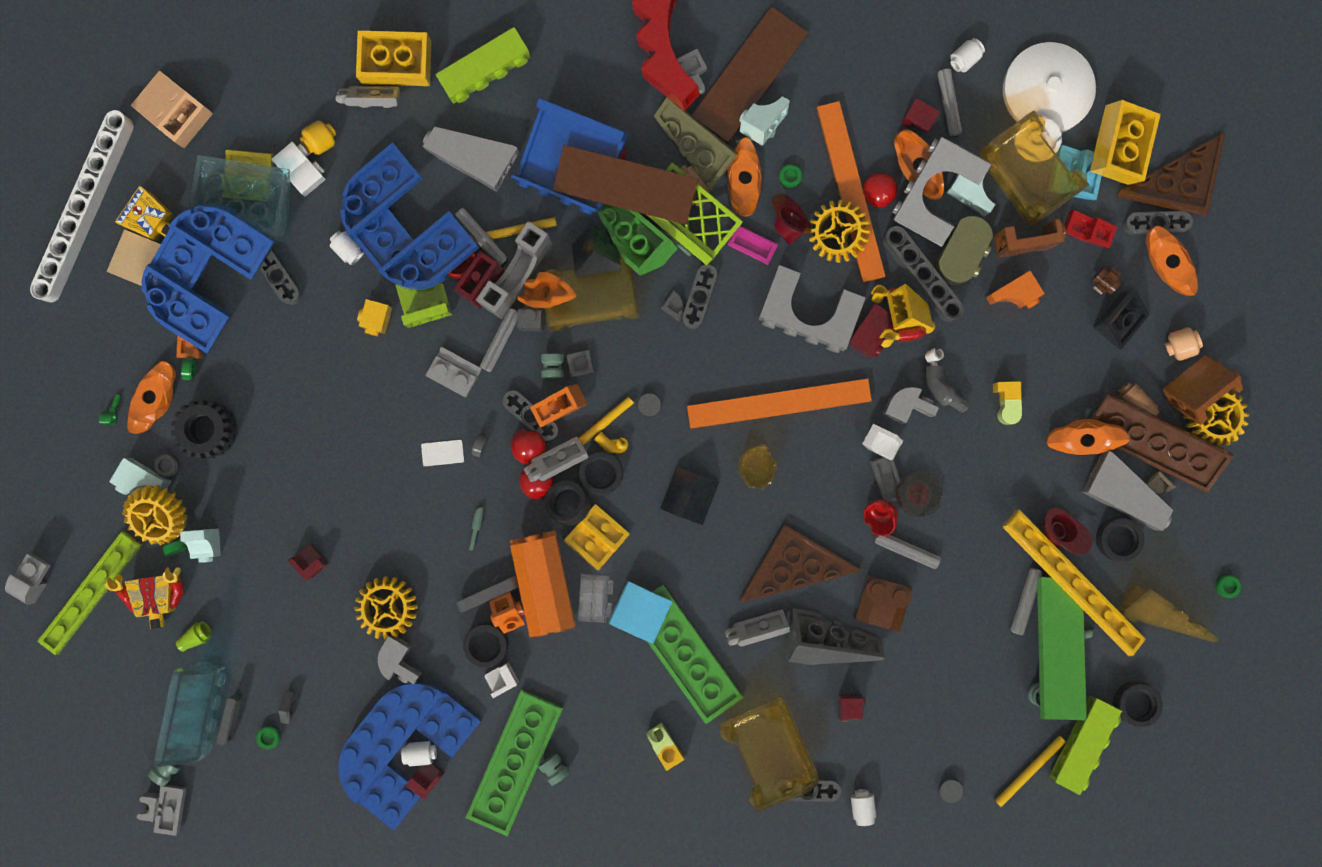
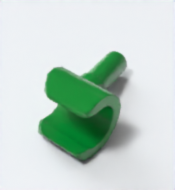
[99,394,122,425]

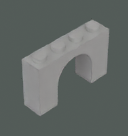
[892,136,991,247]
[476,222,552,320]
[758,265,865,353]

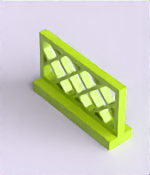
[647,162,744,265]

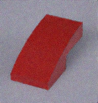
[1064,210,1117,248]

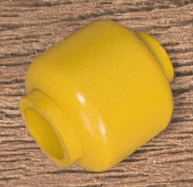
[300,120,336,155]

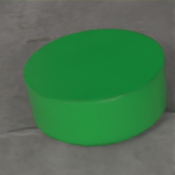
[779,164,802,189]
[181,357,196,381]
[162,540,188,556]
[1215,575,1241,598]
[256,725,282,750]

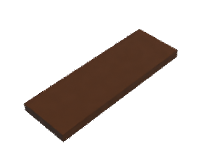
[692,6,808,144]
[553,145,698,225]
[1088,392,1234,493]

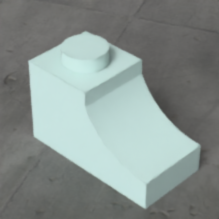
[739,96,790,146]
[947,174,995,216]
[109,458,171,495]
[180,528,221,563]

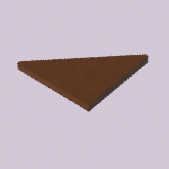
[1117,133,1226,216]
[740,524,861,602]

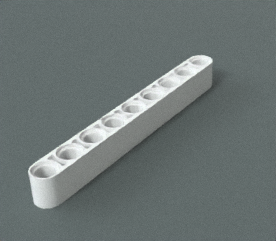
[30,110,134,302]

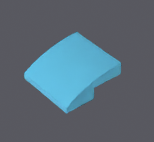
[1048,145,1101,200]
[608,581,673,644]

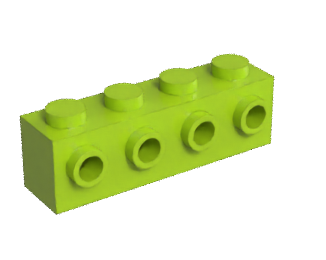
[435,27,530,104]
[1049,695,1122,795]

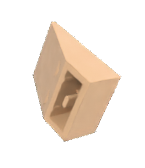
[131,70,213,149]

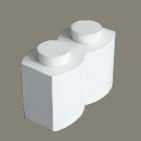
[271,142,326,197]

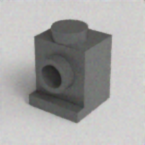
[517,306,544,331]

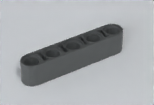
[883,226,964,322]

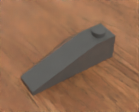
[786,608,885,665]

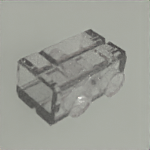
[578,573,613,623]

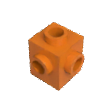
[489,592,525,634]

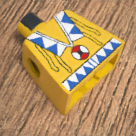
[115,186,174,241]

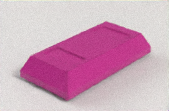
[728,226,778,265]

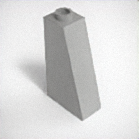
[423,127,520,192]
[1081,451,1173,531]

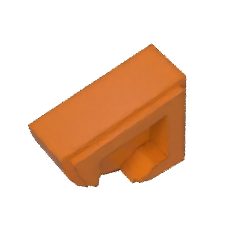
[176,335,202,359]

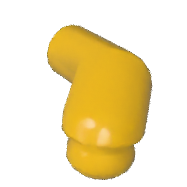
[594,432,628,454]

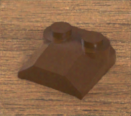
[855,575,912,632]

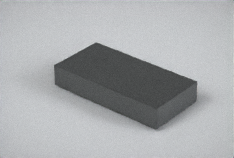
[869,457,905,503]
[216,694,243,746]

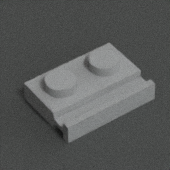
[425,347,482,398]

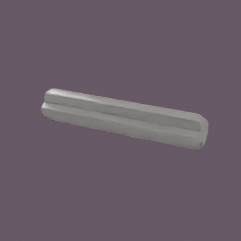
[938,69,962,136]
[454,208,507,265]
[480,308,518,372]
[875,535,941,569]
[1011,568,1043,635]

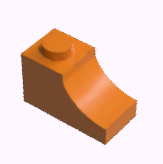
[986,271,1045,309]
[530,384,588,428]

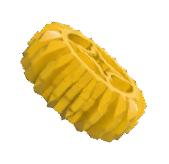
[809,200,871,263]
[1183,390,1250,447]
[122,484,188,546]
[354,576,418,639]

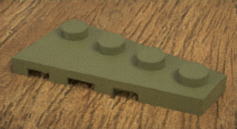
[654,97,739,191]

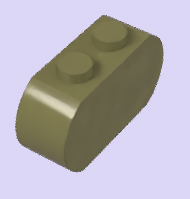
[934,216,993,285]

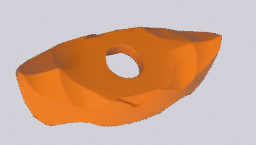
[894,129,944,200]
[727,137,762,217]
[1146,226,1198,296]
[517,272,577,308]
[127,361,176,434]
[1046,419,1130,455]

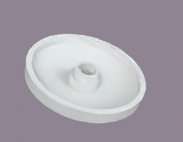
[1003,42,1096,133]

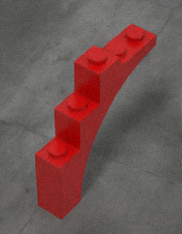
[632,0,700,111]

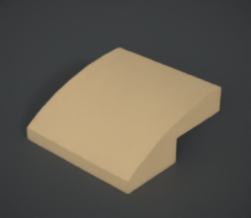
[107,229,161,286]

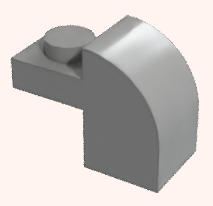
[882,387,939,424]
[5,553,51,605]
[378,634,422,684]

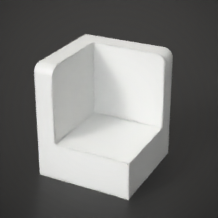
[862,424,903,460]
[485,661,519,698]

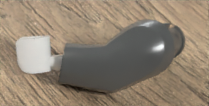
[925,348,970,413]

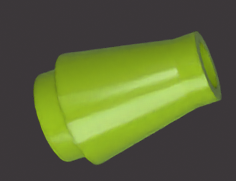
[176,621,212,652]

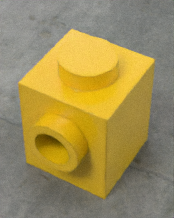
[357,299,393,336]

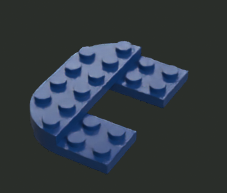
[340,142,479,290]
[142,203,276,353]
[339,681,482,831]

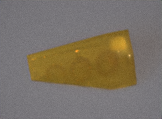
[1118,585,1219,643]

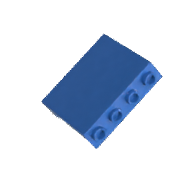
[511,98,629,214]

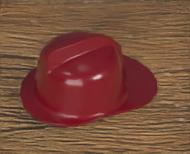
[772,194,812,244]
[1040,508,1093,555]

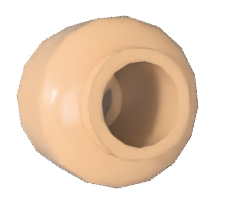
[1165,327,1203,361]

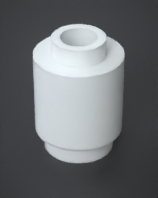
[950,38,985,72]
[330,231,364,265]
[401,741,437,766]
[851,789,876,826]

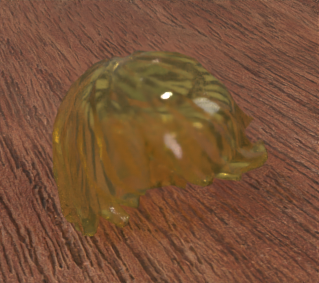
[738,444,778,490]

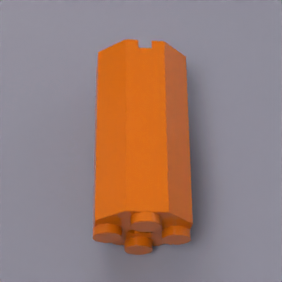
[510,530,576,637]

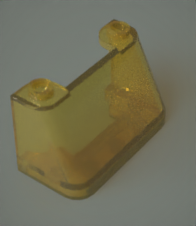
[979,111,1089,225]
[544,258,640,332]
[718,698,819,813]

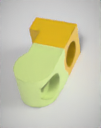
[993,381,1022,425]
[646,723,685,771]

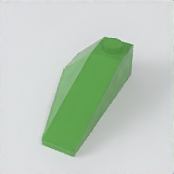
[597,203,678,276]

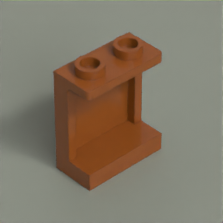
[994,219,1066,258]
[1163,355,1243,425]

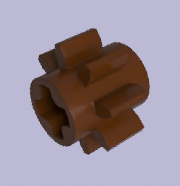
[1092,266,1122,295]

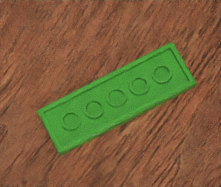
[1037,577,1087,720]
[647,584,743,724]
[465,689,564,836]

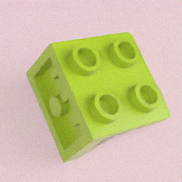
[396,282,452,328]

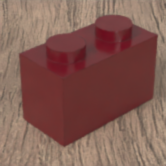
[454,252,505,309]
[848,304,896,359]

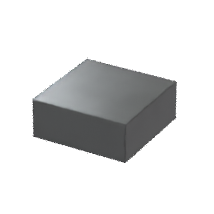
[566,350,594,378]

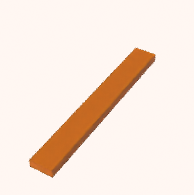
[817,101,886,283]
[687,379,872,429]

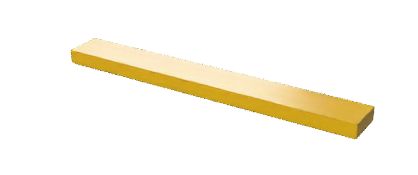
[1002,509,1146,656]

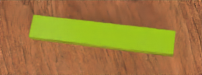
[37,531,143,655]

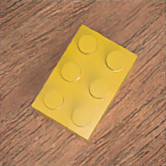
[356,31,432,86]
[1090,100,1161,185]

